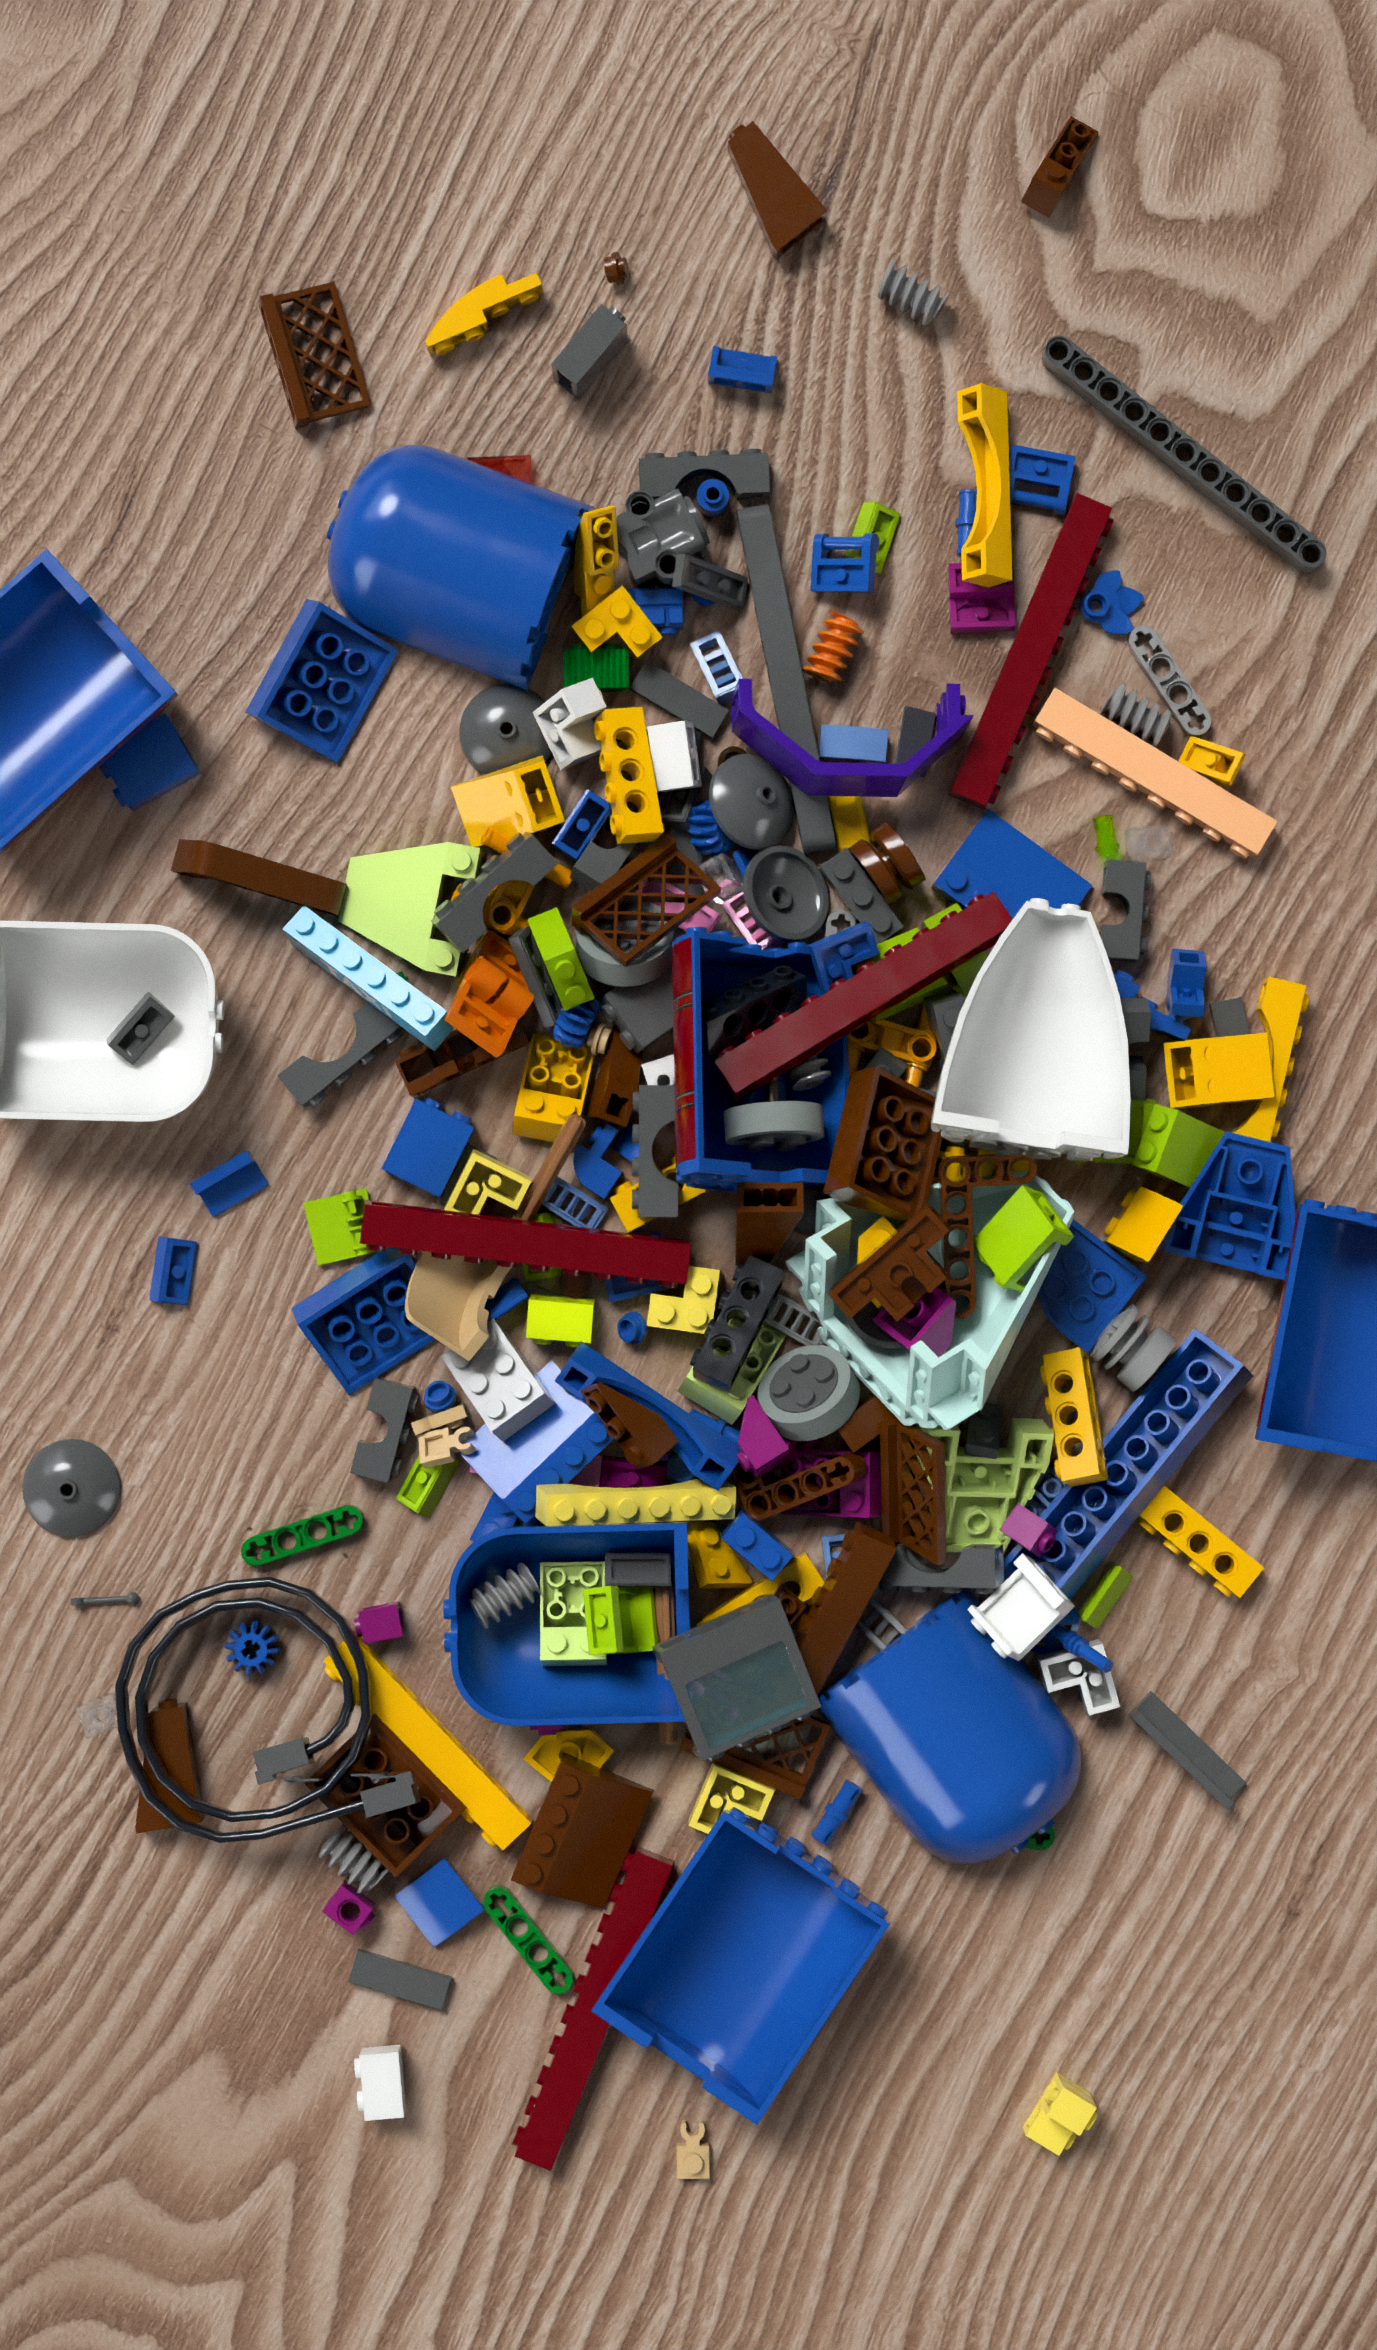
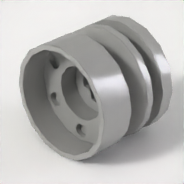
[1090,1304,1176,1392]

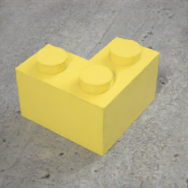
[444,1149,532,1214]
[646,1266,720,1334]
[689,1763,775,1834]
[1023,2072,1097,2156]

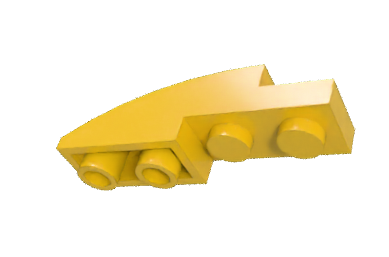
[425,272,543,355]
[574,505,619,617]

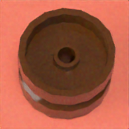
[848,822,926,906]

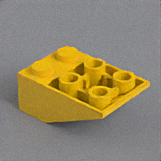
[451,755,565,847]
[512,1033,594,1147]
[1163,1033,1276,1110]

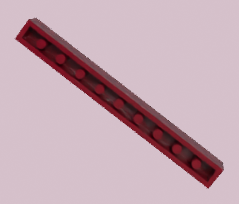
[948,493,1114,810]
[714,891,1013,1102]
[360,1200,692,1288]
[512,1846,673,2171]

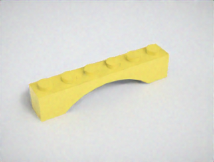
[535,1479,736,1526]

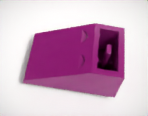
[781,1449,882,1518]

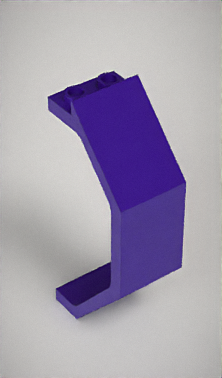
[731,679,974,797]

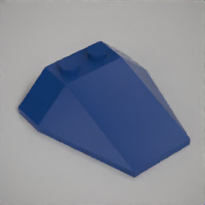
[1162,1131,1296,1280]

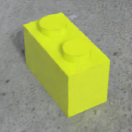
[526,1294,595,1347]

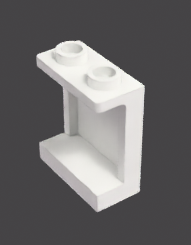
[967,1553,1075,1661]

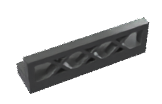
[1129,1691,1246,1810]

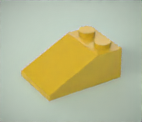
[1103,1186,1183,1262]

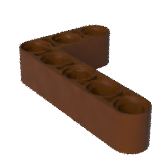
[171,839,347,916]
[938,1153,1037,1319]

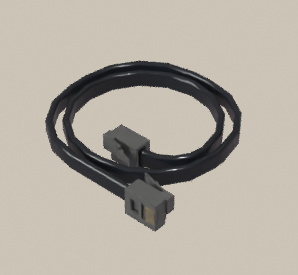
[115,1577,421,1843]

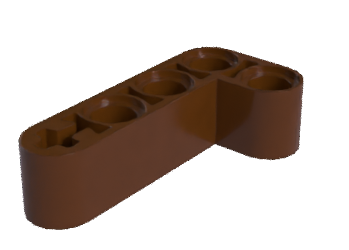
[732,1452,867,1520]

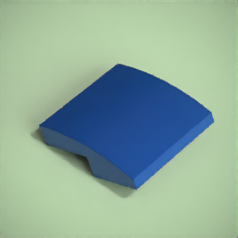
[394,1857,485,1947]

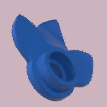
[1079,570,1144,635]

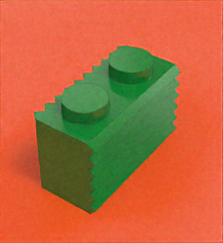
[563,643,630,692]

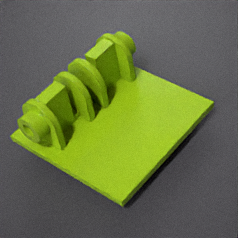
[303,1188,379,1266]

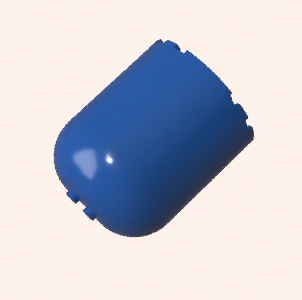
[327,445,595,690]
[443,1522,692,1726]
[817,1588,1082,1864]

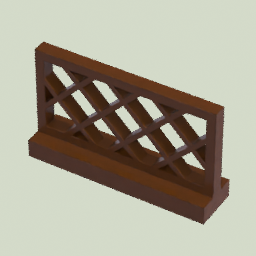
[259,282,371,429]
[572,833,721,967]
[880,1417,946,1565]
[680,1673,831,1799]

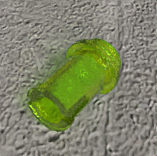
[1092,815,1120,857]

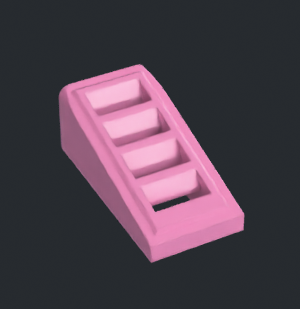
[721,888,785,950]

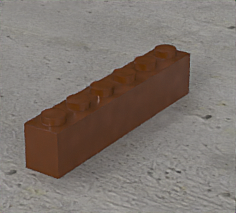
[767,1522,897,1706]

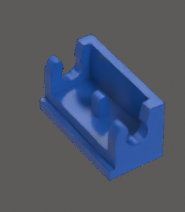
[708,346,777,394]

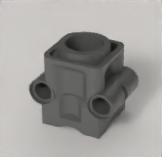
[616,489,710,589]

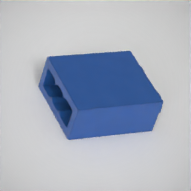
[99,713,201,811]
[381,1096,476,1198]
[721,1507,793,1581]

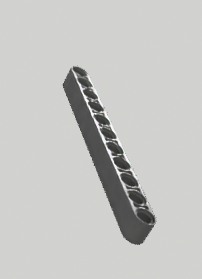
[1041,335,1327,573]
[736,504,836,855]

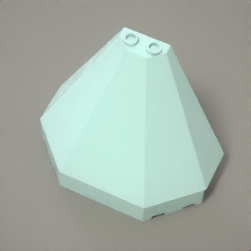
[785,1170,1074,1430]

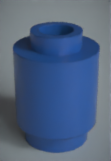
[696,479,729,518]

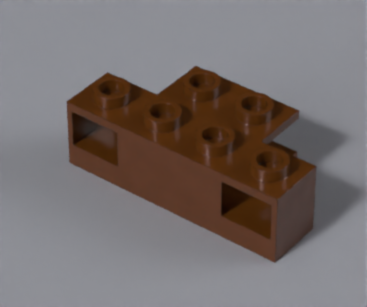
[395,1019,530,1097]
[828,1202,950,1322]

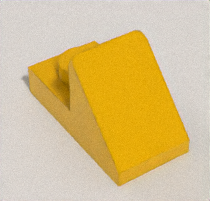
[1178,736,1246,787]

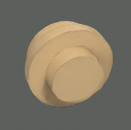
[587,1023,613,1055]

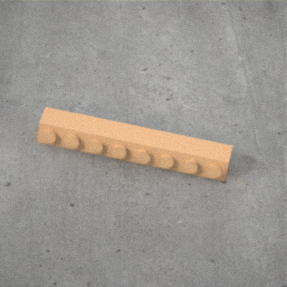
[1032,688,1278,859]

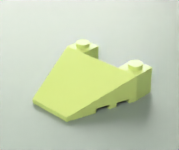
[338,842,484,977]
[916,1418,1054,1553]

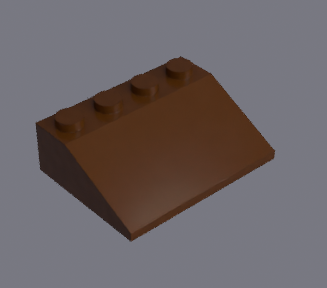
[823,1066,942,1222]
[304,1714,467,1877]
[511,1752,654,1908]

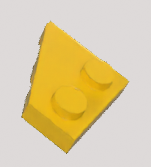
[687,1523,753,1588]

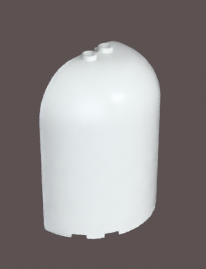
[0,921,225,1122]

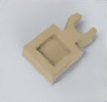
[411,1403,469,1435]
[418,1427,476,1469]
[677,2120,710,2179]

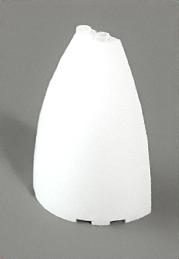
[931,898,1131,1161]

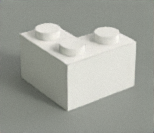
[532,678,606,771]
[1036,1639,1120,1716]

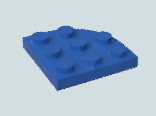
[1037,1219,1147,1353]

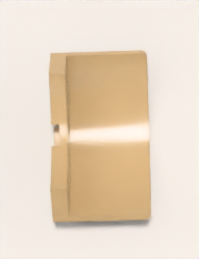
[405,1251,511,1362]

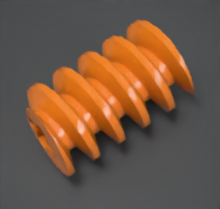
[802,610,864,683]

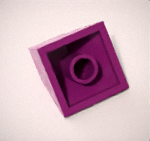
[872,1287,956,1358]
[736,1395,789,1477]

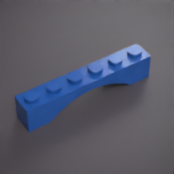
[554,1341,738,1491]

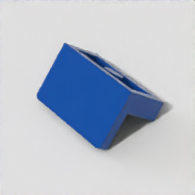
[190,1150,268,1216]

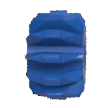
[688,800,733,855]
[553,999,600,1049]
[225,1620,281,1676]

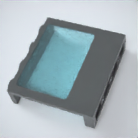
[652,1594,821,1761]

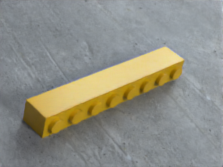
[323,1631,533,1850]

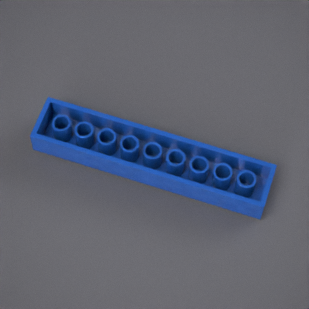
[997,1328,1253,1600]

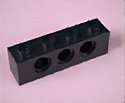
[701,965,807,1057]
[690,1255,785,1394]

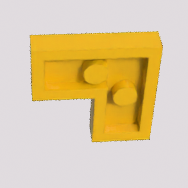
[571,585,663,658]

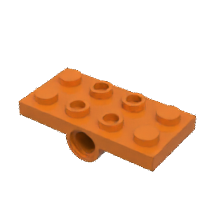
[444,931,535,1058]

